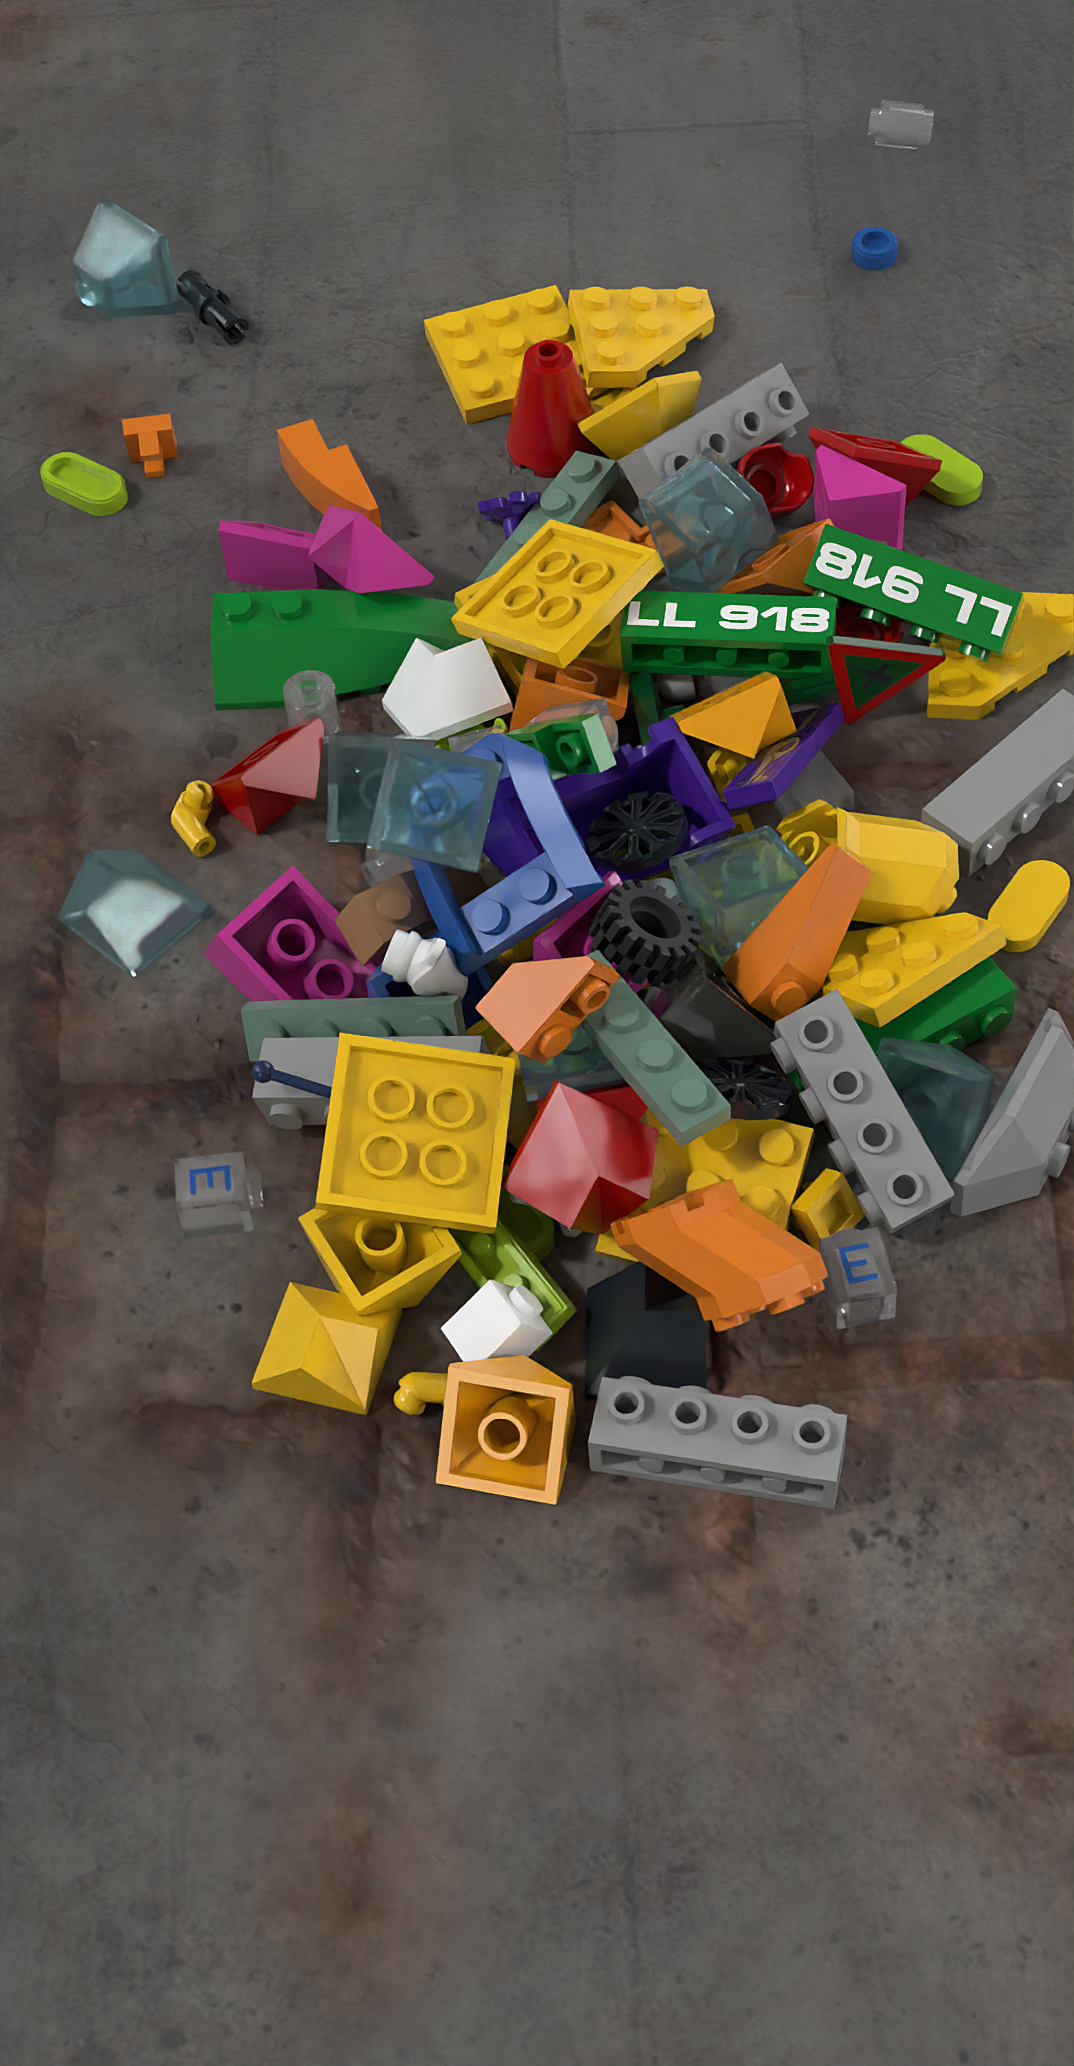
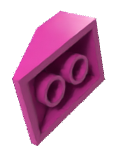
[203,866,384,1001]

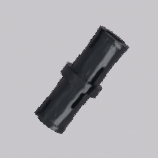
[176,270,249,344]

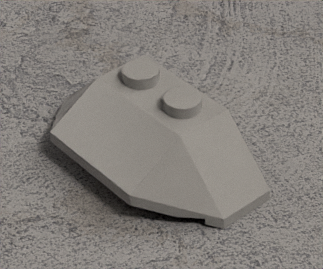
[950,1008,1074,1217]

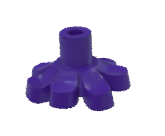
[477,491,541,540]

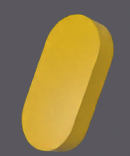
[988,860,1070,953]

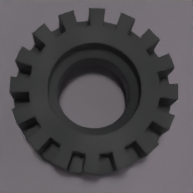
[589,880,701,987]

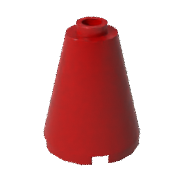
[506,340,601,478]

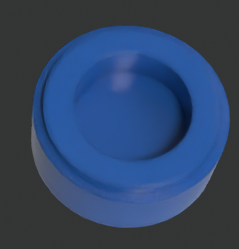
[851,227,898,270]

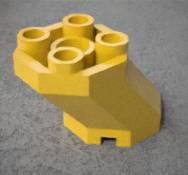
[758,799,959,926]

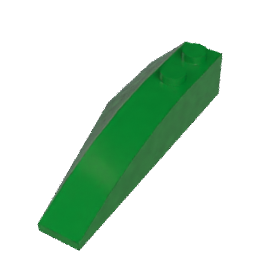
[210,589,495,710]

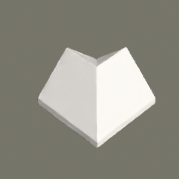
[382,638,513,747]

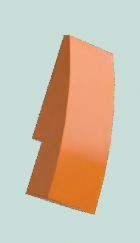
[276,419,382,531]

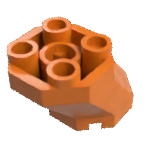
[610,1179,828,1332]

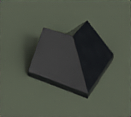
[585,1261,707,1400]

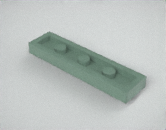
[472,451,621,585]
[580,950,731,1147]
[240,995,466,1061]

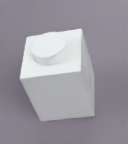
[441,1279,552,1362]

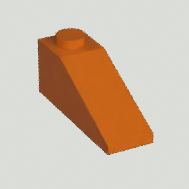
[721,842,872,1022]

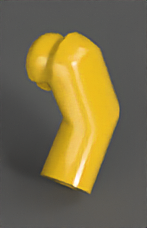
[171,780,216,857]
[394,1372,448,1415]

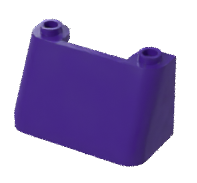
[466,717,736,918]

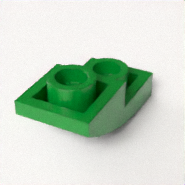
[505,713,616,781]

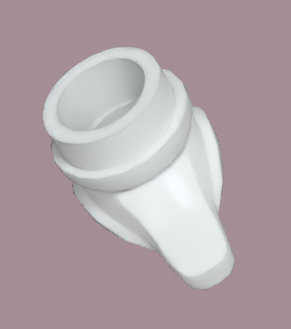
[381,929,468,1000]

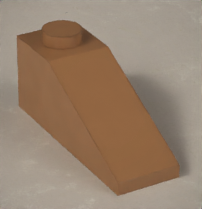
[334,853,489,967]

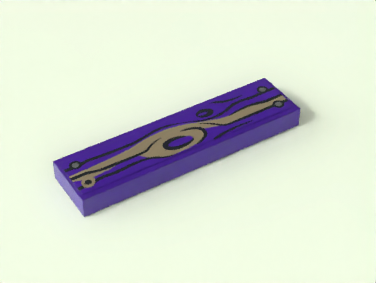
[723,702,845,810]

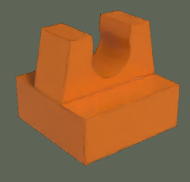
[122,413,178,478]

